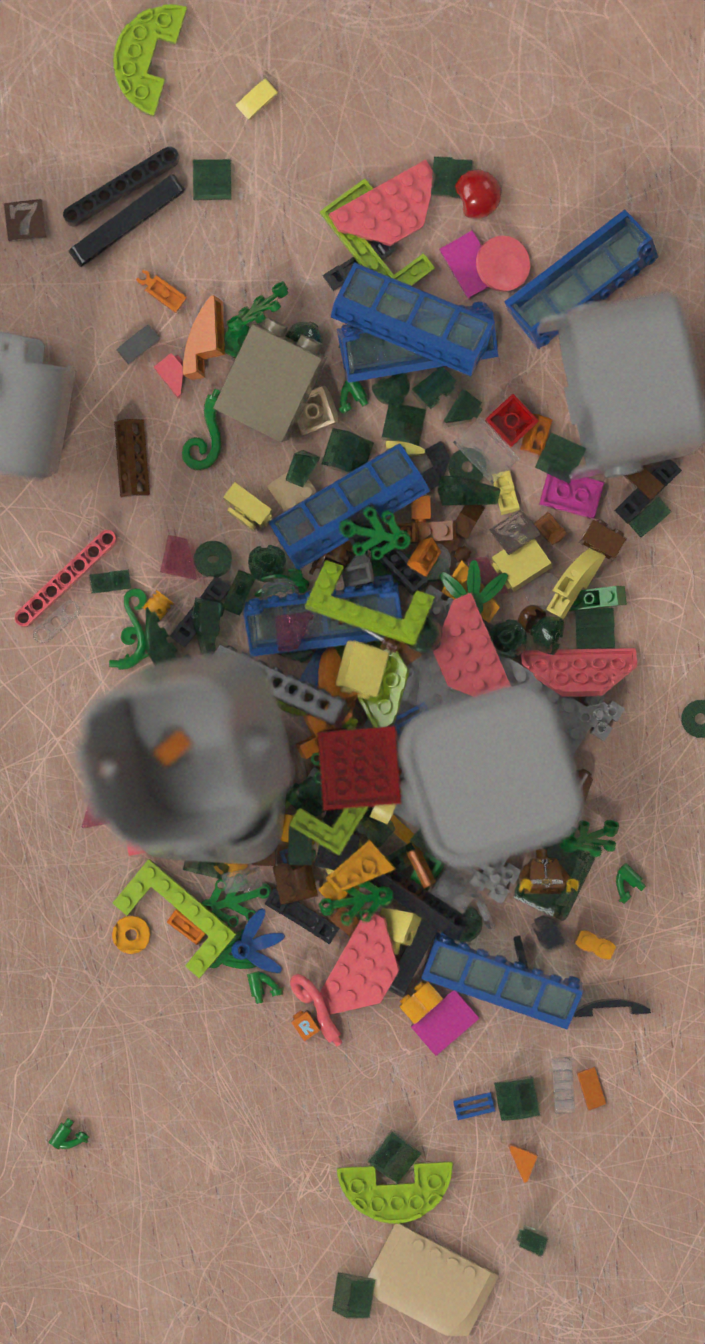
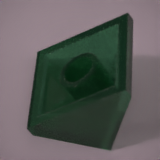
[332,1272,376,1318]

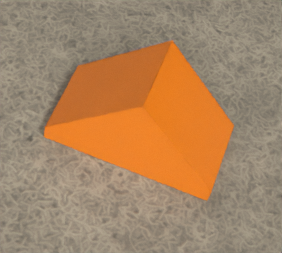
[153,729,193,768]
[508,1144,538,1183]

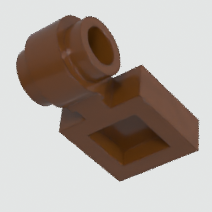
[436,536,472,563]

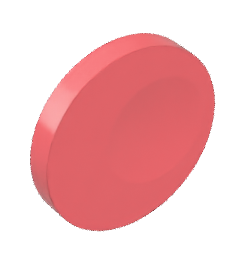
[476,236,530,292]

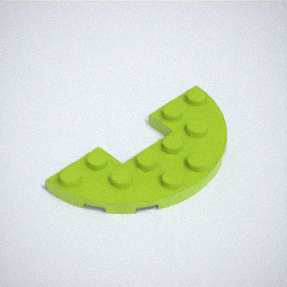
[113,4,187,117]
[337,1161,452,1224]

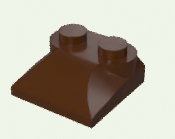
[272,859,319,905]

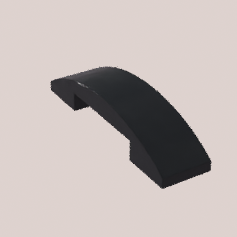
[323,241,396,292]
[614,459,682,524]
[170,576,231,648]
[265,888,340,945]
[573,998,651,1017]

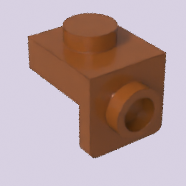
[534,511,567,545]

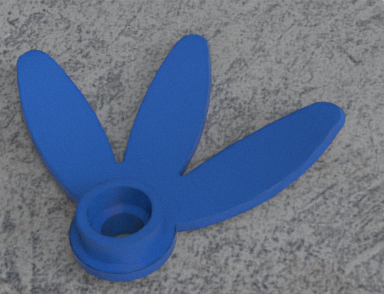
[231,908,285,973]

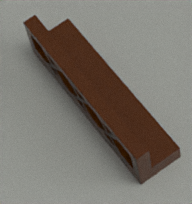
[114,419,150,497]

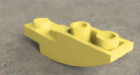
[546,548,606,620]

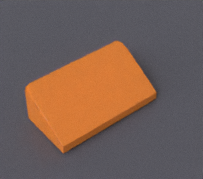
[520,414,553,456]
[407,537,441,576]
[407,848,436,888]
[167,909,205,945]
[576,1067,606,1111]

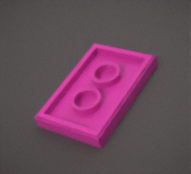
[439,230,488,299]
[539,467,604,519]
[411,990,480,1056]

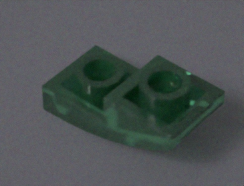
[628,497,671,538]
[89,569,131,594]

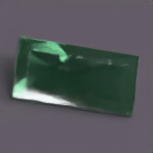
[286,450,320,488]

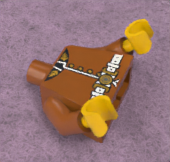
[518,849,579,894]

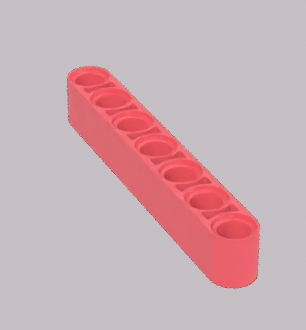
[14,530,117,627]

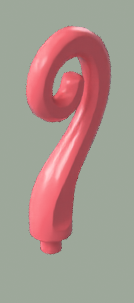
[290,974,343,1047]

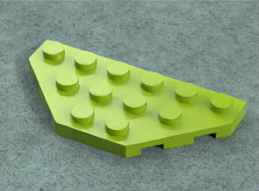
[334,626,410,728]

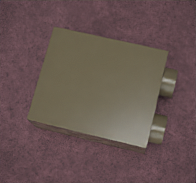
[213,318,328,442]

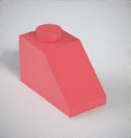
[154,353,184,399]

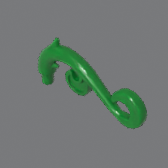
[109,588,149,670]

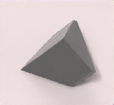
[342,550,374,587]

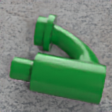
[338,380,369,414]
[616,863,646,904]
[247,971,284,1004]
[48,1118,89,1149]

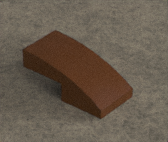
[624,466,664,500]

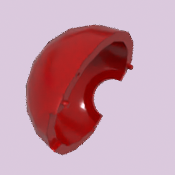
[455,169,502,219]

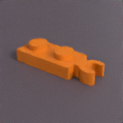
[136,270,187,313]

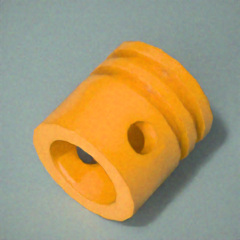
[142,590,174,621]

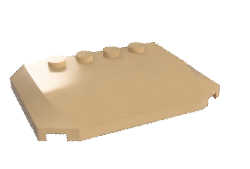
[365,1223,499,1336]

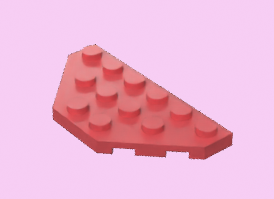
[328,160,436,246]
[433,593,511,697]
[521,648,637,697]
[313,912,400,1015]

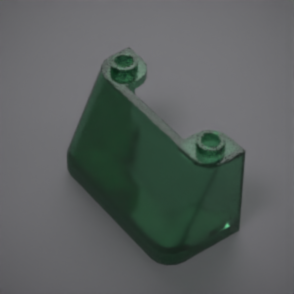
[513,838,595,921]

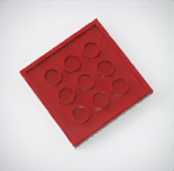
[318,726,401,810]

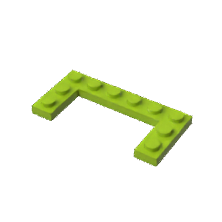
[320,178,435,303]
[305,560,435,646]
[289,725,399,855]
[112,859,237,978]

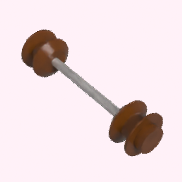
[331,618,401,655]

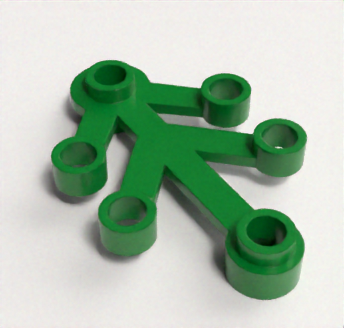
[227,281,289,332]
[339,506,411,560]
[560,820,619,857]
[201,873,271,927]
[319,881,393,926]

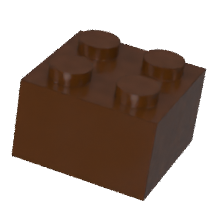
[579,519,627,561]

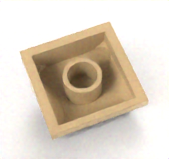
[297,386,338,436]
[267,465,317,512]

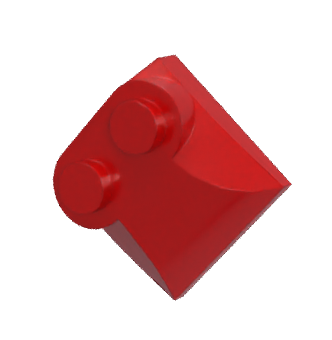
[485,394,539,448]

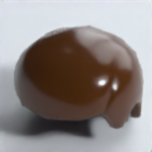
[518,605,546,633]

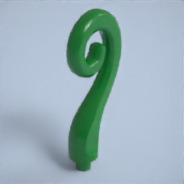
[182,389,222,471]

